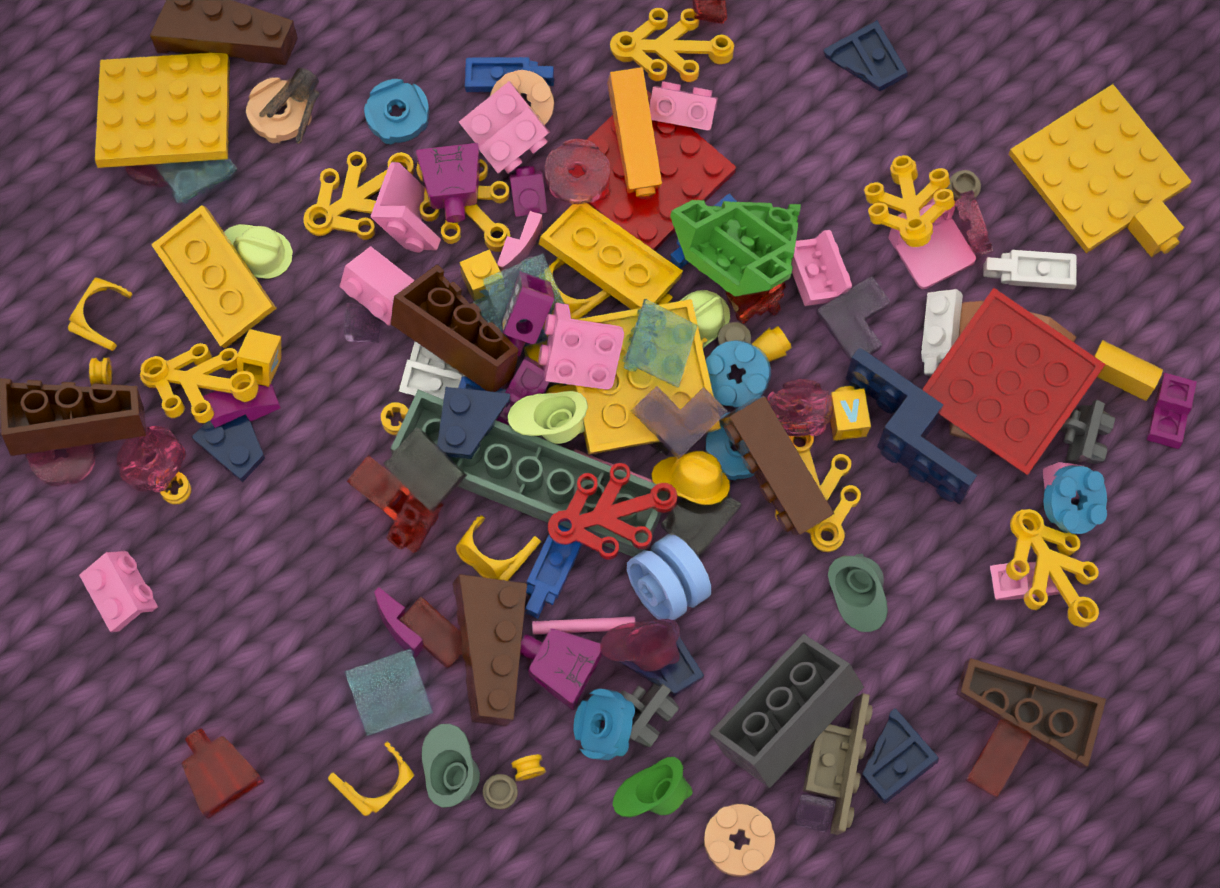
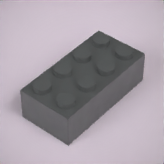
[709,634,864,788]

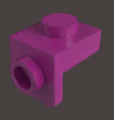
[509,166,547,217]

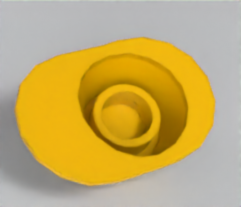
[651,451,730,505]

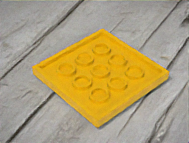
[95,53,230,168]
[1008,84,1192,253]
[573,299,721,455]

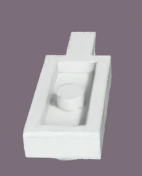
[983,250,1076,289]
[921,289,963,377]

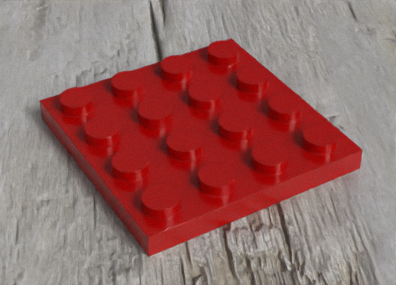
[554,89,736,251]
[922,288,1106,475]

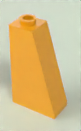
[607,67,662,197]

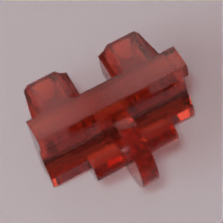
[725,282,786,324]
[386,485,443,553]

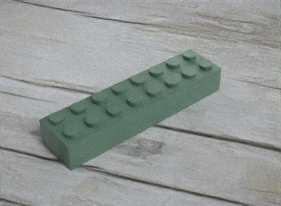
[391,389,668,557]

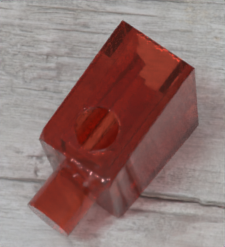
[347,455,420,524]
[181,728,265,819]

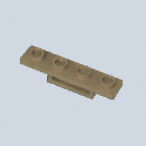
[803,693,872,835]

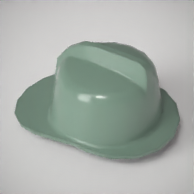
[828,554,888,632]
[422,724,480,808]

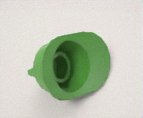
[613,757,693,817]

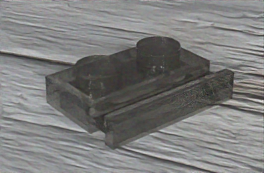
[383,427,467,512]
[661,493,742,558]

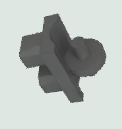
[1060,400,1115,464]
[620,684,679,747]

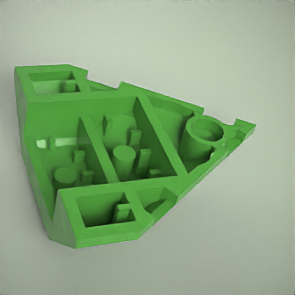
[670,200,801,297]

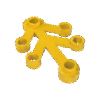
[610,8,734,82]
[303,151,414,240]
[864,155,955,247]
[416,159,510,252]
[140,343,258,423]
[775,425,861,552]
[1006,509,1099,627]

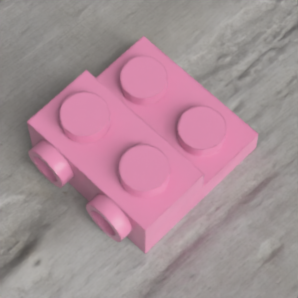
[459,81,550,174]

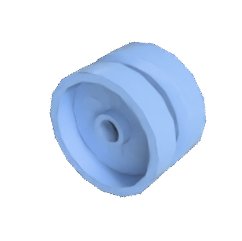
[627,534,711,624]

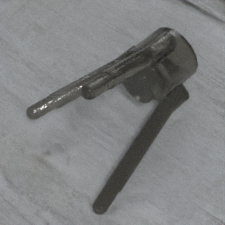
[259,68,320,144]

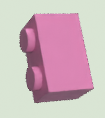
[339,246,415,326]

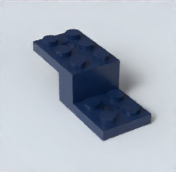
[846,347,977,504]

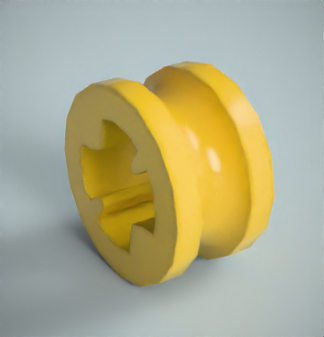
[89,358,112,386]
[381,402,409,436]
[158,471,191,505]
[511,754,546,781]

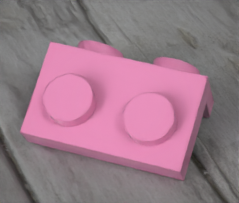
[649,81,718,130]
[791,230,852,306]
[79,551,158,632]

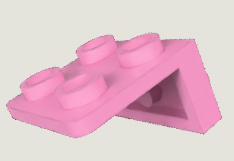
[371,162,441,253]
[888,198,976,289]
[538,303,624,390]

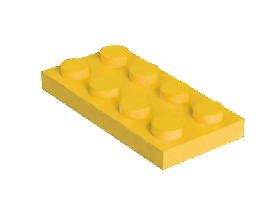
[539,198,683,310]
[151,205,277,348]

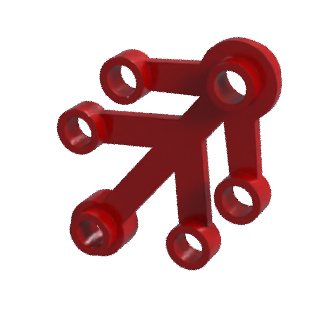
[548,463,677,560]

